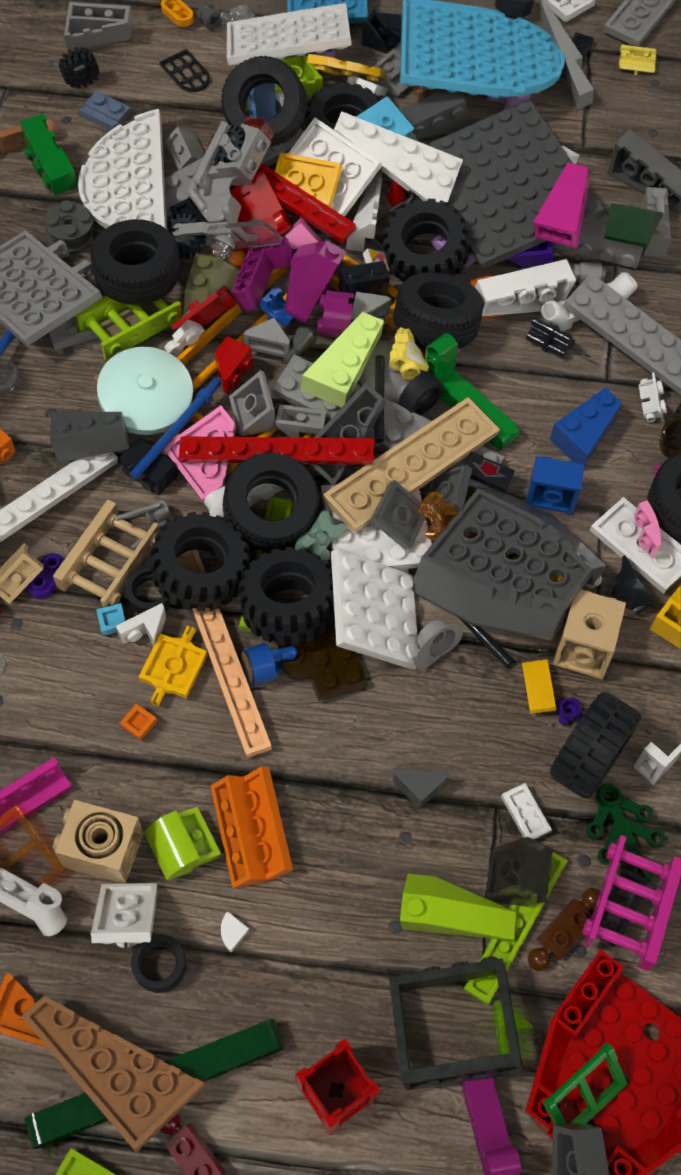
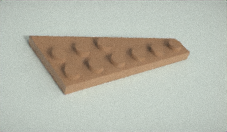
[21,996,206,1153]

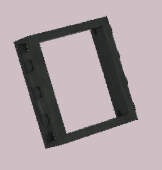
[389,957,524,1091]

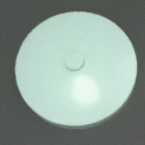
[97,347,193,435]

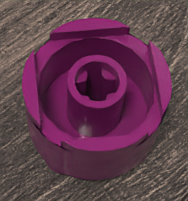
[317,290,354,339]

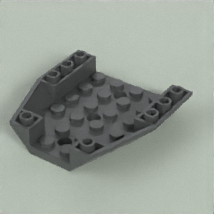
[412,487,606,641]

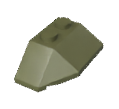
[183,252,240,328]

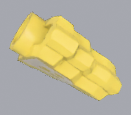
[389,327,429,380]

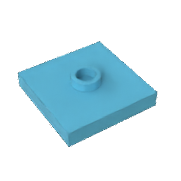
[356,96,415,137]

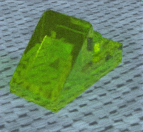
[492,1000,534,1055]

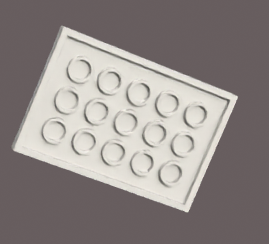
[227,3,352,66]

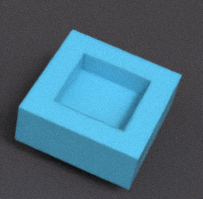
[96,603,125,636]

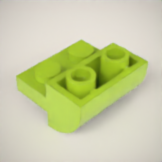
[144,807,221,881]

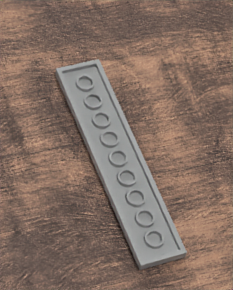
[272,354,504,493]

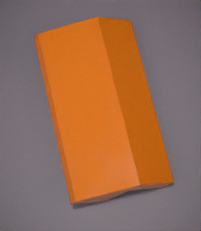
[210,766,293,889]

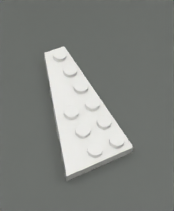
[334,111,463,202]

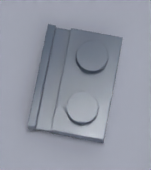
[79,91,131,130]

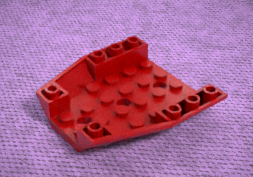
[525,949,681,1175]

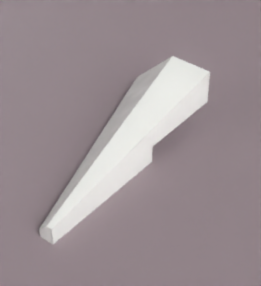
[346,168,383,252]

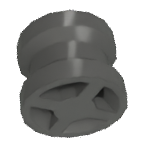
[196,3,222,30]

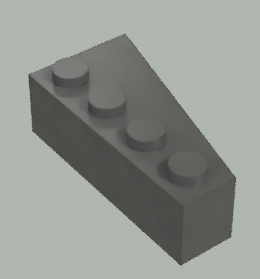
[311,382,386,486]
[553,1123,609,1175]

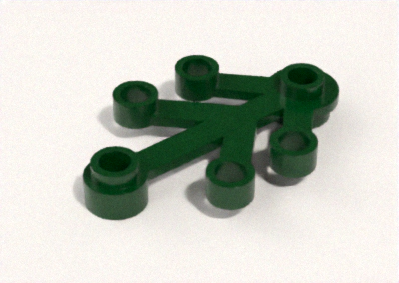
[586,784,665,882]

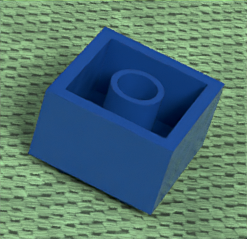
[526,456,585,514]

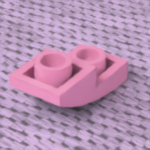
[634,500,661,558]

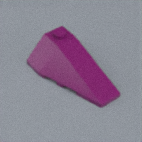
[285,241,346,323]

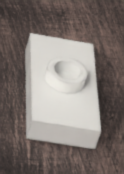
[501,783,552,844]

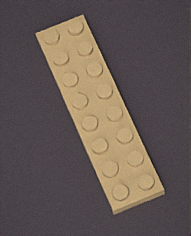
[322,397,500,534]

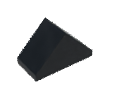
[362,8,398,54]

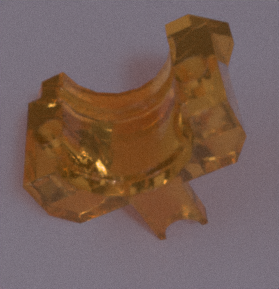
[418,492,458,541]

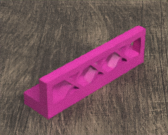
[0,757,73,834]

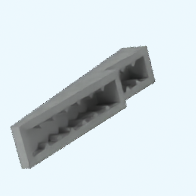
[540,1,594,109]

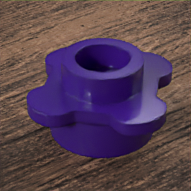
[555,697,583,725]

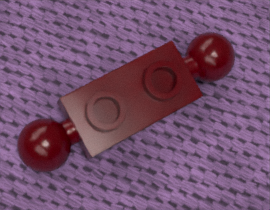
[159,1113,226,1175]

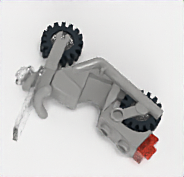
[167,116,282,260]

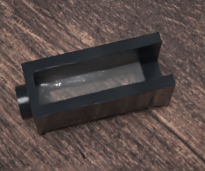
[600,867,649,947]

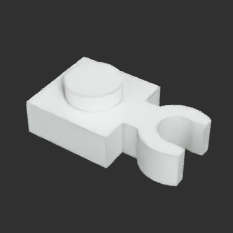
[164,320,205,357]

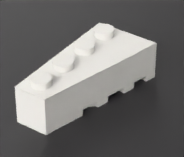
[475,259,576,316]

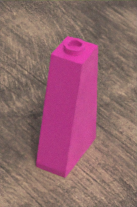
[533,163,590,248]

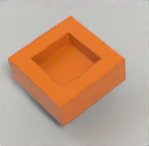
[119,704,158,741]

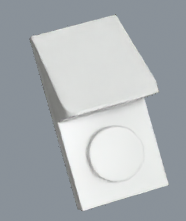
[116,603,166,646]

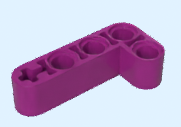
[232,236,294,312]
[460,1056,522,1175]

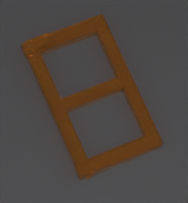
[0,805,65,888]

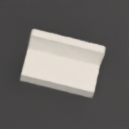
[633,742,681,785]

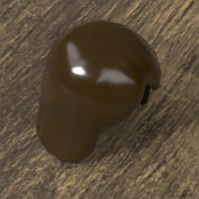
[659,417,681,457]

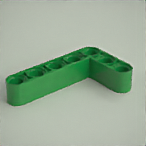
[425,333,520,450]

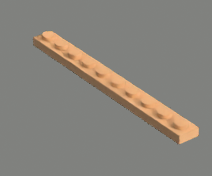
[177,550,272,758]

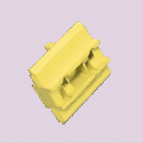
[619,45,657,75]

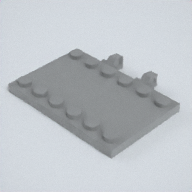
[0,230,102,346]

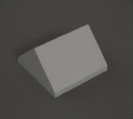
[229,370,275,436]

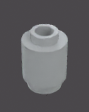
[572,262,606,285]

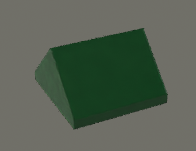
[604,203,663,247]

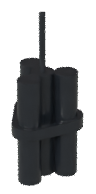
[526,317,590,358]

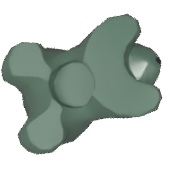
[294,510,346,561]

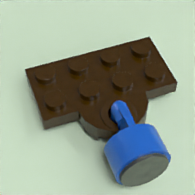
[241,617,368,702]

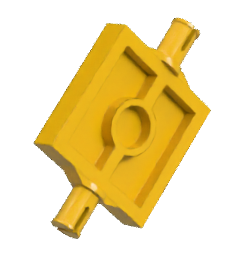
[138,626,208,706]

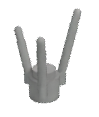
[115,500,171,550]

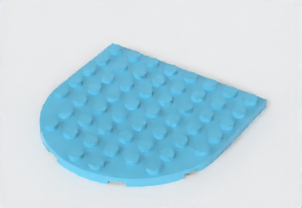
[400,0,565,98]

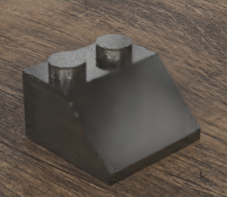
[485,837,553,907]

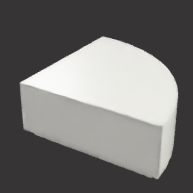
[221,911,249,953]

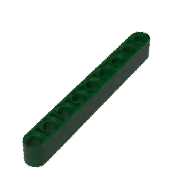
[24,1019,285,1149]

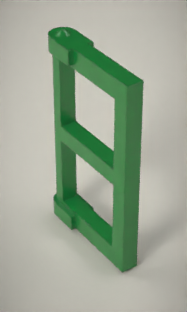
[543,1043,627,1125]

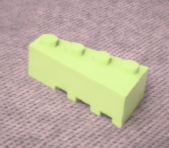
[301,312,384,408]

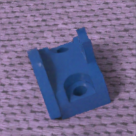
[260,288,295,326]

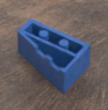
[550,387,622,467]

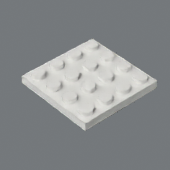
[288,118,383,237]
[320,484,432,570]
[331,548,419,670]

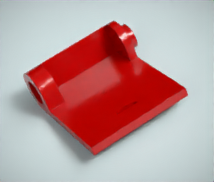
[230,170,292,255]
[171,285,238,330]

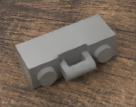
[641,187,671,257]

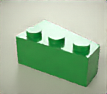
[20,113,78,196]

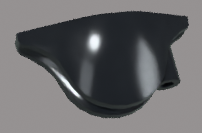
[612,555,662,615]

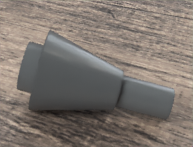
[283,327,316,365]

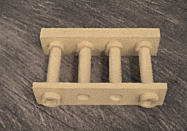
[53,500,160,608]

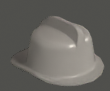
[415,620,463,669]

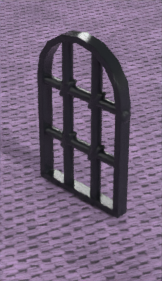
[159,49,209,92]

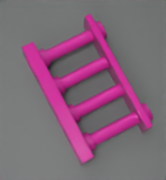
[582,835,681,971]

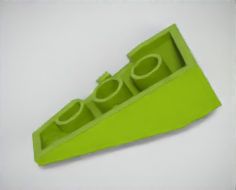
[400,874,516,941]

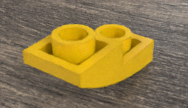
[522,659,556,714]

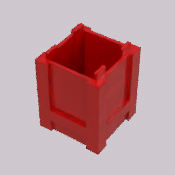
[295,1038,381,1135]

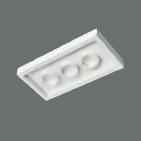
[589,497,681,594]

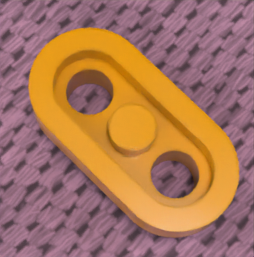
[161,0,194,28]

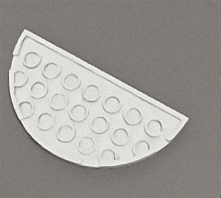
[78,109,167,229]

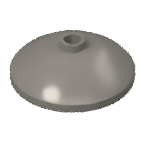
[358,340,413,406]

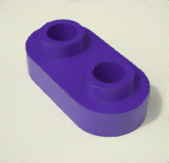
[26,553,64,600]

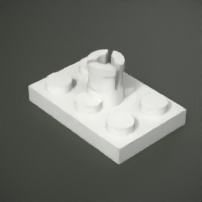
[91,883,158,948]

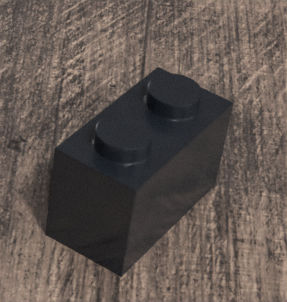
[338,261,390,302]
[120,438,178,495]

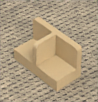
[0,543,44,604]

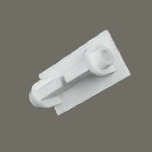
[638,372,667,423]

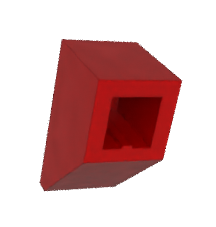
[215,336,253,394]

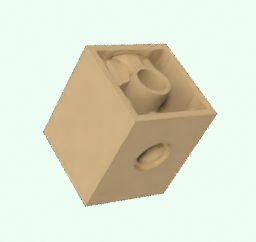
[553,590,626,680]
[53,800,144,884]

